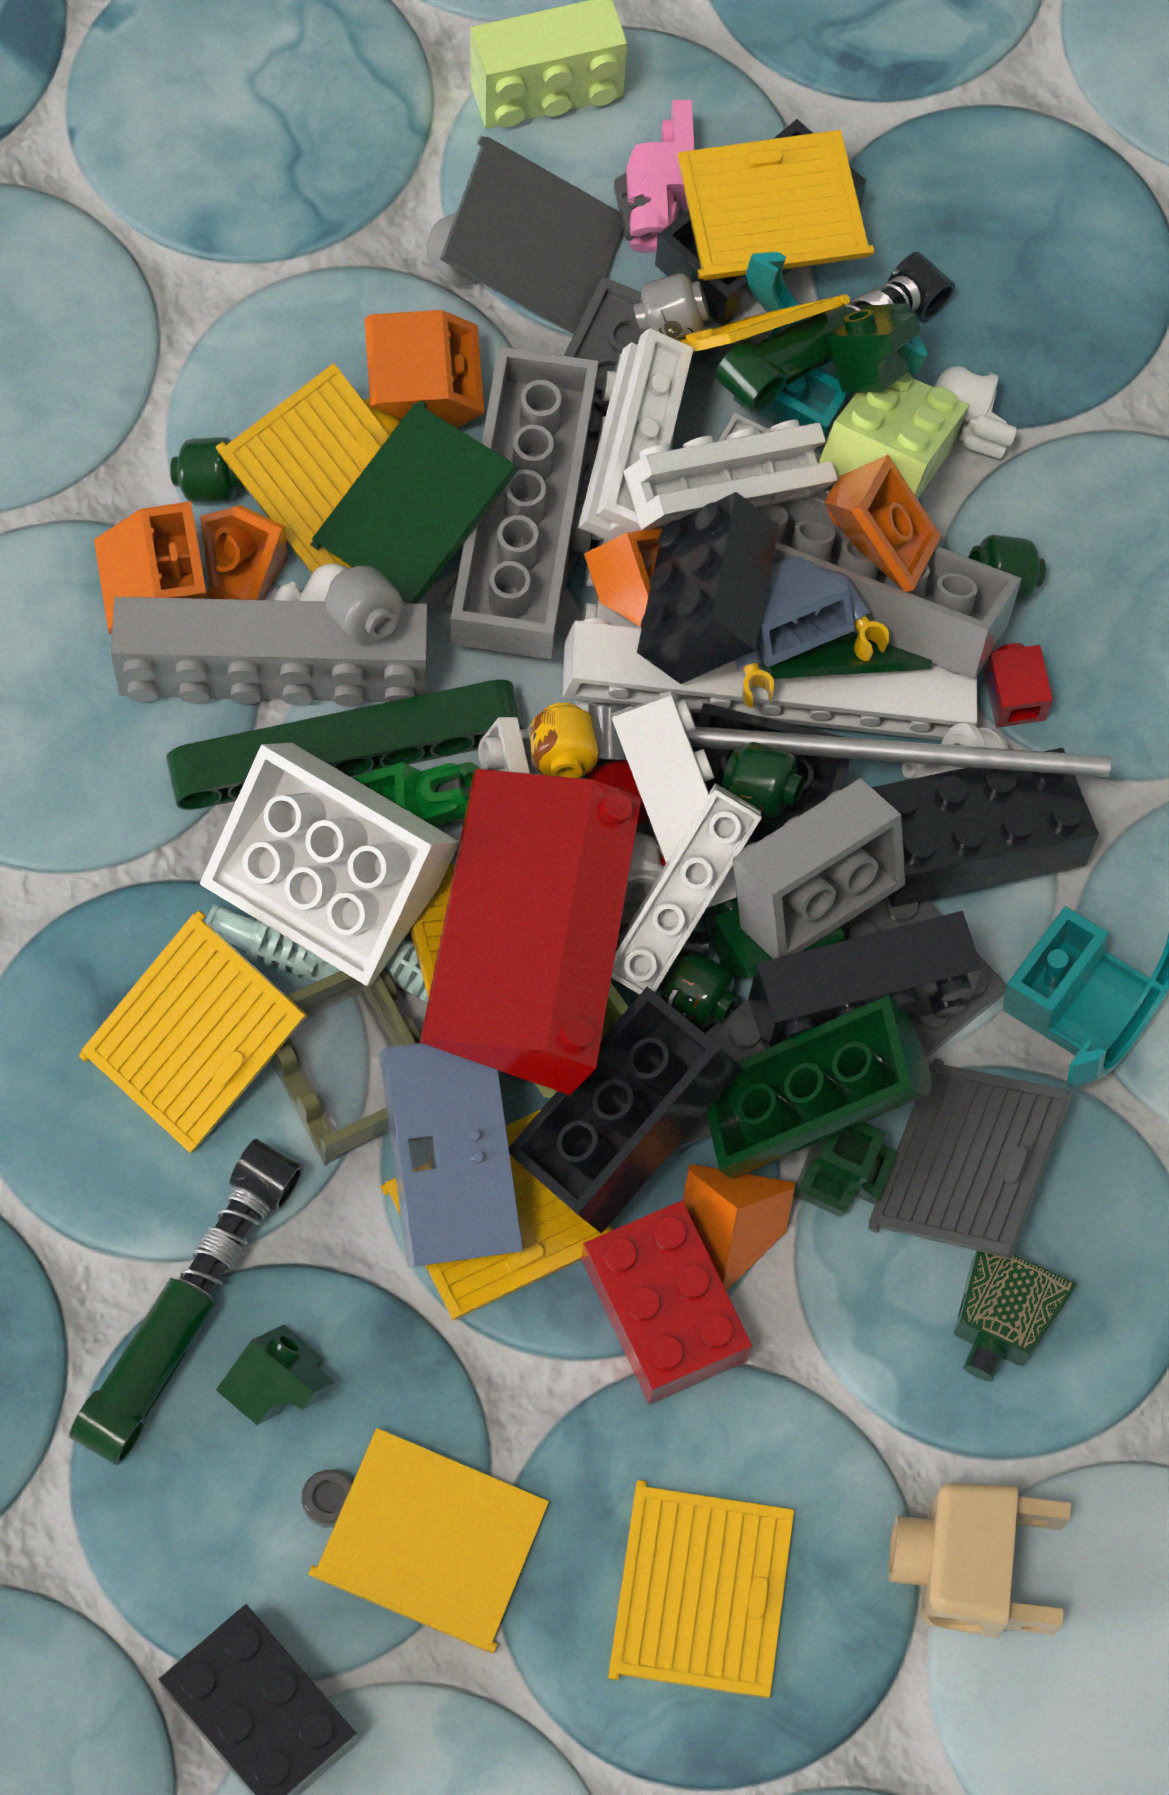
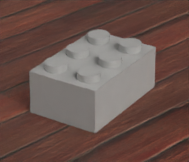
[733,778,905,959]

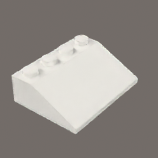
[200,742,460,986]

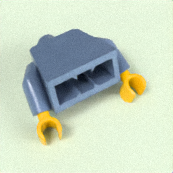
[735,556,889,708]

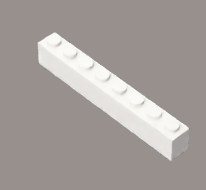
[563,618,977,741]

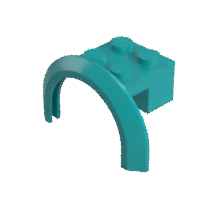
[733,252,928,449]
[1003,906,1169,1088]

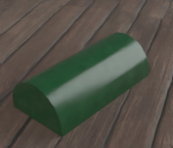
[706,995,931,1178]

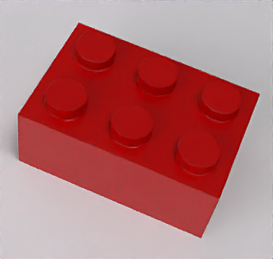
[581,1200,752,1405]

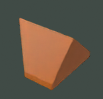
[200,505,288,600]
[683,1164,795,1291]

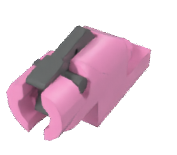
[614,100,694,252]

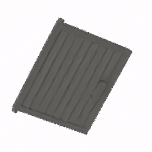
[440,135,623,334]
[868,1058,1073,1259]

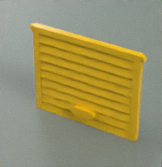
[677,130,874,281]
[680,294,850,352]
[215,363,389,574]
[79,910,308,1153]
[380,1109,612,1321]
[308,1428,549,1654]
[608,1480,794,1699]

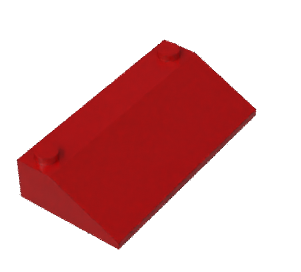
[420,769,642,1095]

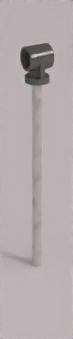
[588,702,1111,777]

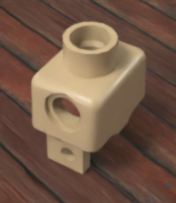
[888,1482,1071,1638]

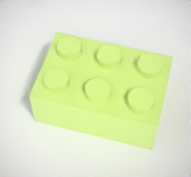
[470,0,627,129]
[818,372,970,499]

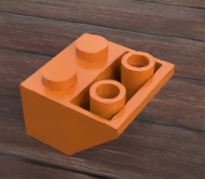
[364,310,485,428]
[94,501,207,634]

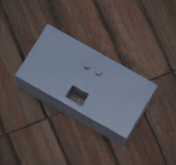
[379,1043,523,1268]

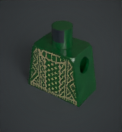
[954,1251,1077,1381]

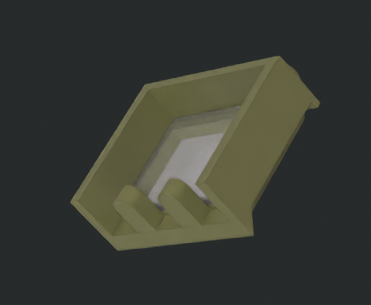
[271,970,421,1165]

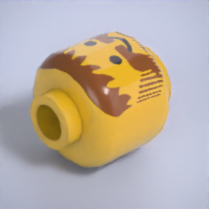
[530,702,599,778]

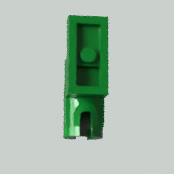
[352,762,480,827]

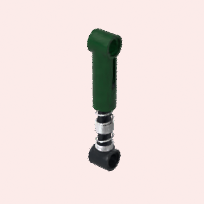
[715,251,955,412]
[69,1139,304,1465]

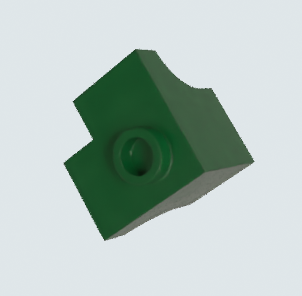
[827,304,921,392]
[793,1122,898,1217]
[216,1325,335,1425]

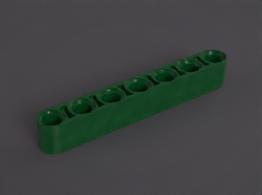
[166,679,525,810]

